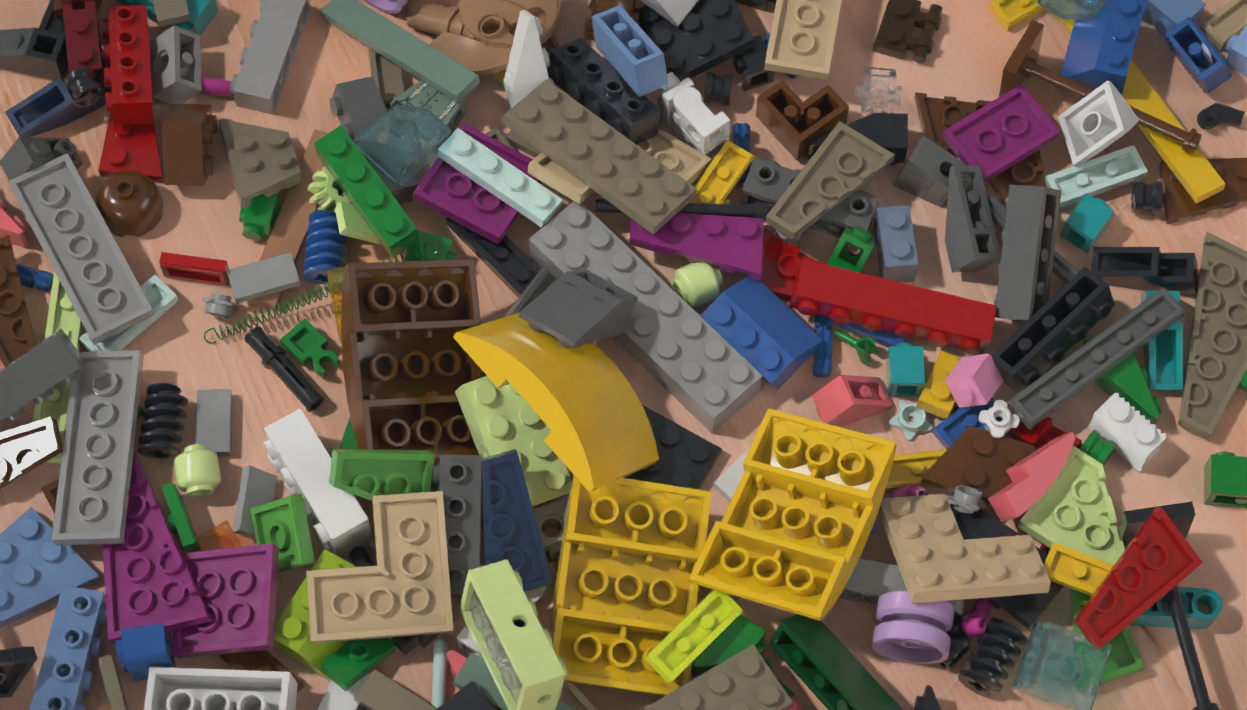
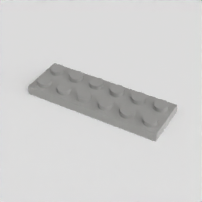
[7,153,154,345]
[52,350,144,545]

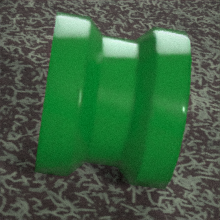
[1080,429,1118,467]

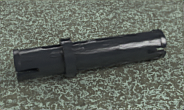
[244,326,325,412]

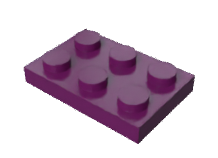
[942,84,1061,183]

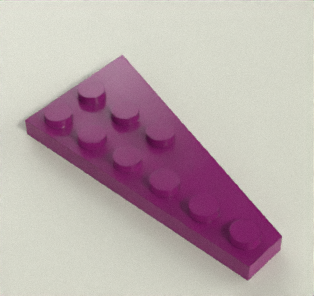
[103,449,212,645]

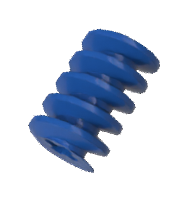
[302,210,349,284]

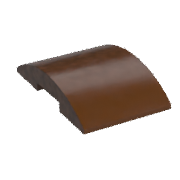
[341,259,481,463]

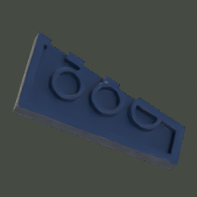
[482,449,553,592]

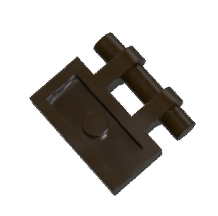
[872,0,943,63]

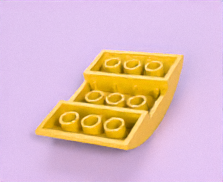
[453,313,659,493]
[689,408,897,621]
[550,475,712,696]

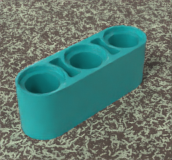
[1129,587,1223,629]

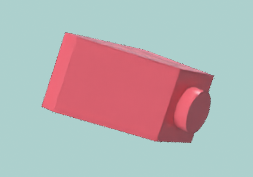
[812,375,893,426]

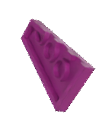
[629,213,764,281]

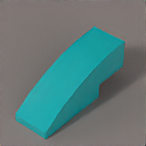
[1141,291,1183,390]

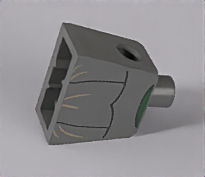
[893,136,965,206]

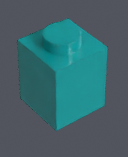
[1060,194,1114,254]
[886,343,925,397]

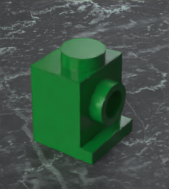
[239,193,282,241]
[826,226,876,273]

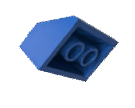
[1060,0,1146,95]
[700,275,824,390]

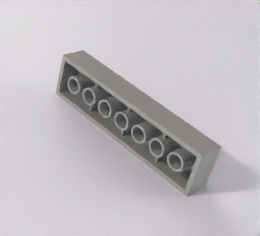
[529,201,762,434]

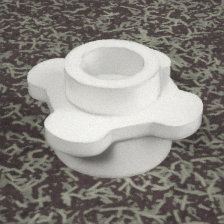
[978,400,1020,439]

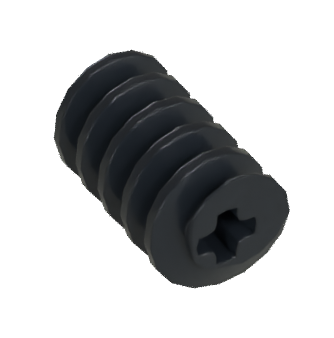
[137,383,189,459]
[958,618,1028,696]

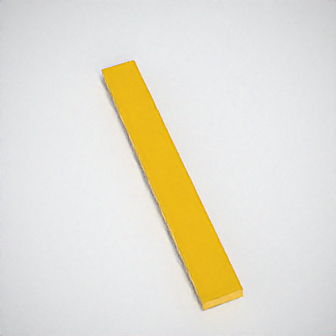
[1056,0,1225,203]

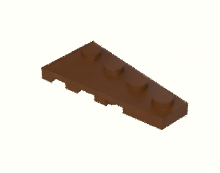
[1159,158,1247,224]
[0,235,36,367]

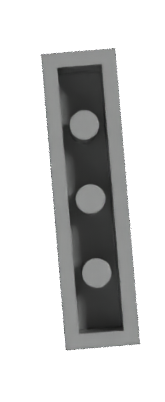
[230,0,312,115]

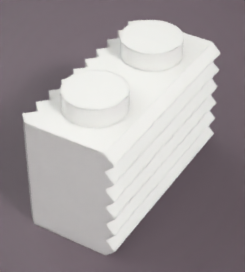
[1088,393,1166,472]

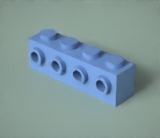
[30,585,107,710]

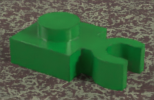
[280,319,340,378]

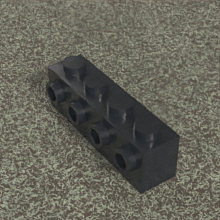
[547,38,661,145]
[991,267,1115,393]

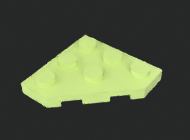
[1017,446,1125,565]

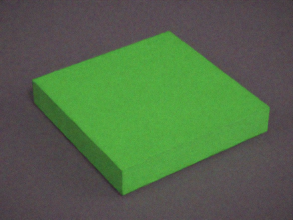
[251,494,315,573]

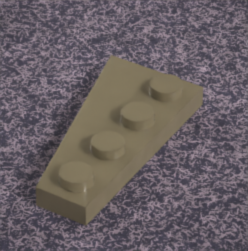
[766,121,895,239]

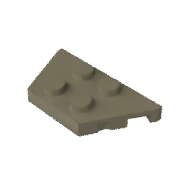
[219,120,301,208]

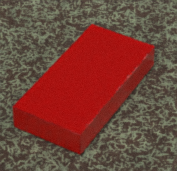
[159,252,229,286]

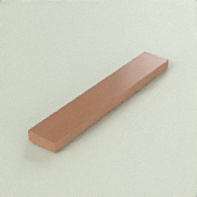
[247,129,328,311]

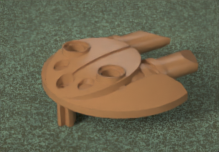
[406,0,564,76]

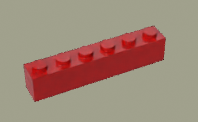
[789,259,997,354]

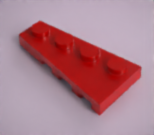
[1074,507,1203,649]

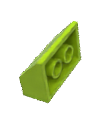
[273,549,356,682]

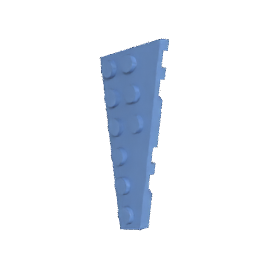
[0,507,101,627]

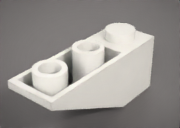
[503,10,555,109]

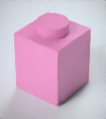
[945,353,1004,408]

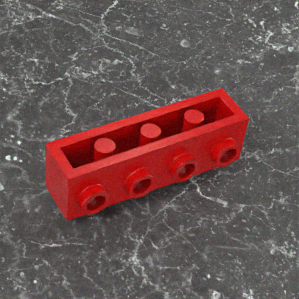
[102,5,153,125]

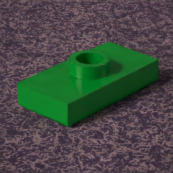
[161,482,202,553]
[320,637,396,691]

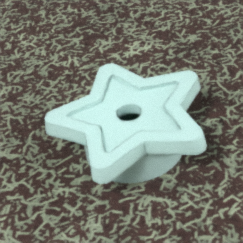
[889,400,932,441]

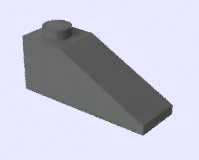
[945,165,1001,272]

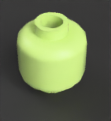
[671,261,723,308]
[174,444,221,497]

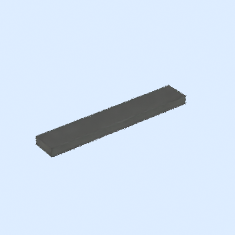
[1008,287,1186,430]

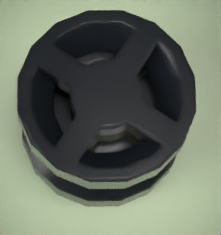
[64,67,105,107]
[704,72,732,106]
[1131,180,1163,214]

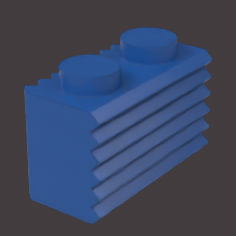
[1165,17,1232,93]
[116,622,176,681]

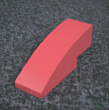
[988,432,1076,522]

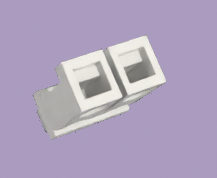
[657,72,730,162]

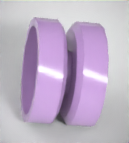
[872,591,955,664]

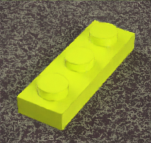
[644,589,743,684]

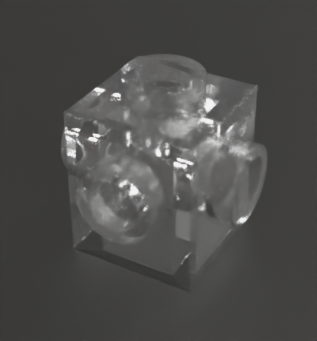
[854,67,901,116]

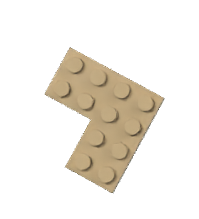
[528,128,711,204]
[306,491,454,643]
[878,494,1051,604]

